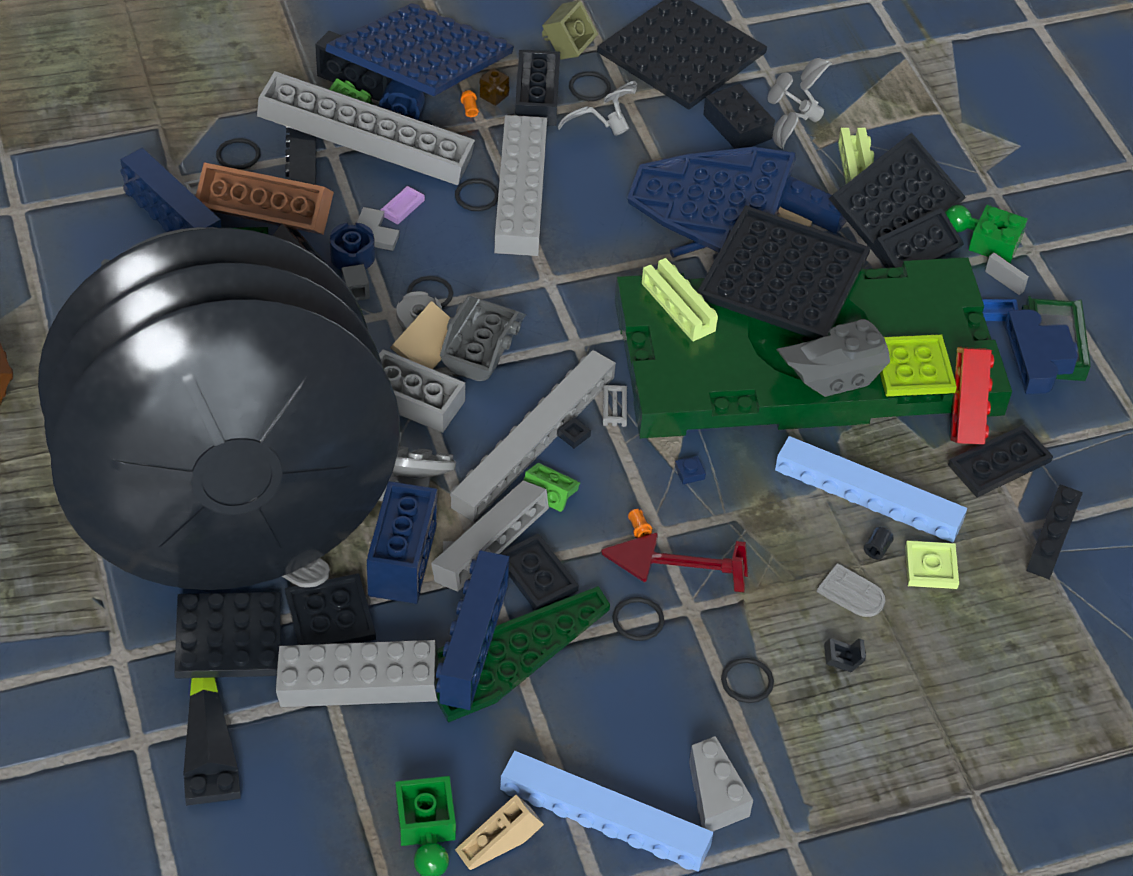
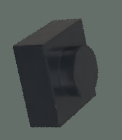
[557,418,591,449]

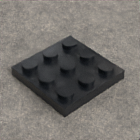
[285,573,376,645]

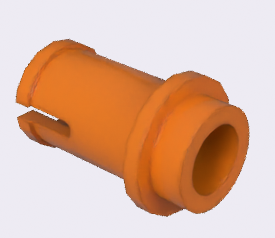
[460,90,479,118]
[628,509,652,538]

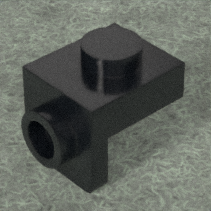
[824,638,866,672]

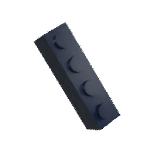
[780,176,847,234]

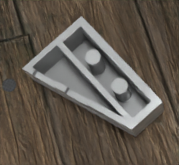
[689,736,753,832]

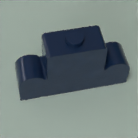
[1005,310,1078,394]

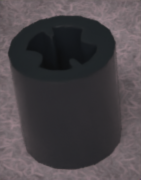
[863,527,894,560]

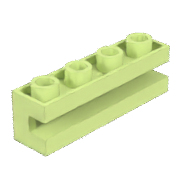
[838,128,874,184]
[642,258,718,341]

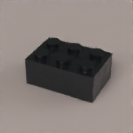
[703,83,775,149]

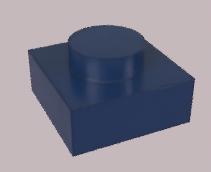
[675,456,706,484]

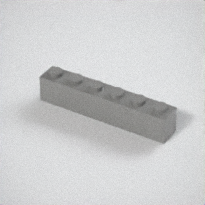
[431,480,549,592]

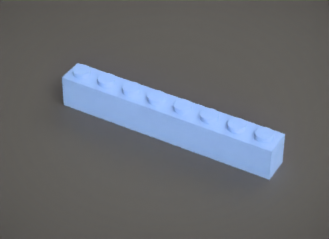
[775,436,967,543]
[500,751,713,872]

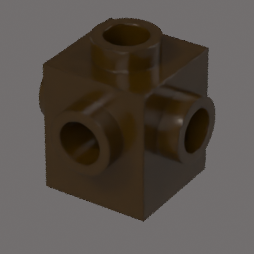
[479,68,510,106]

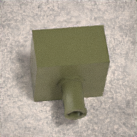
[542,0,598,60]

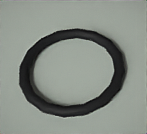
[569,72,611,101]
[216,138,260,170]
[455,179,499,211]
[407,276,453,308]
[612,597,664,641]
[721,658,774,703]

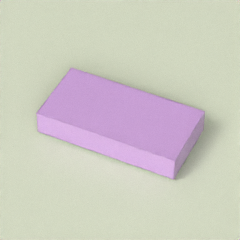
[381,186,425,224]

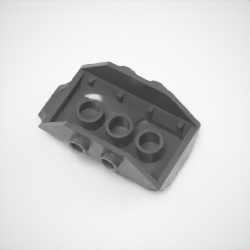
[440,295,526,381]
[777,319,890,397]

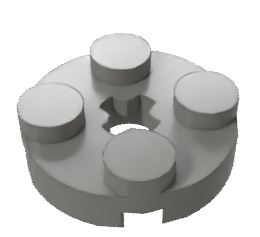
[396,291,442,331]

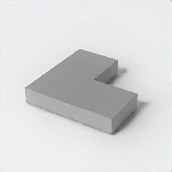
[357,207,399,251]

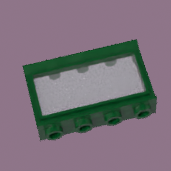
[1021,296,1091,381]

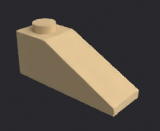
[455,795,544,870]

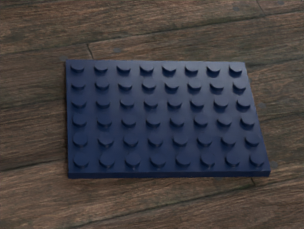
[326,3,514,96]

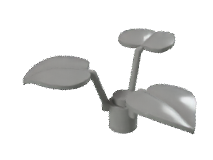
[767,58,832,149]
[558,80,637,136]

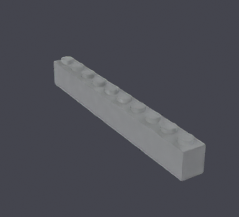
[450,350,616,522]

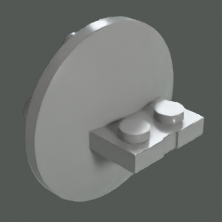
[379,446,456,501]

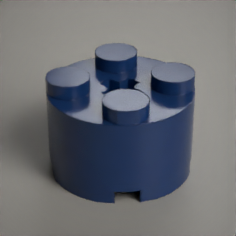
[378,79,425,120]
[330,222,375,270]

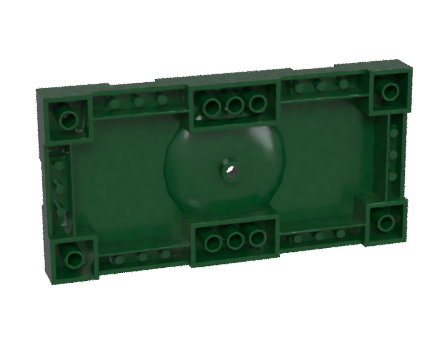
[615,257,1012,439]

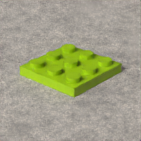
[880,335,957,396]

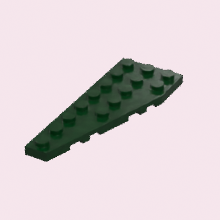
[437,586,610,723]

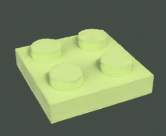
[905,541,959,589]

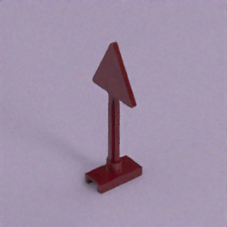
[601,533,749,593]

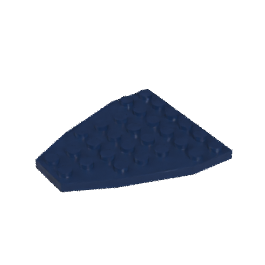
[627,147,796,253]

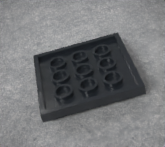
[174,592,281,678]

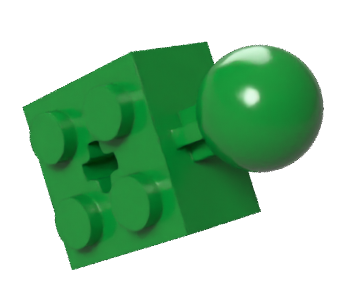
[945,205,1028,263]
[395,776,456,876]

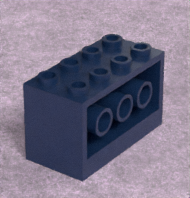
[366,481,437,604]

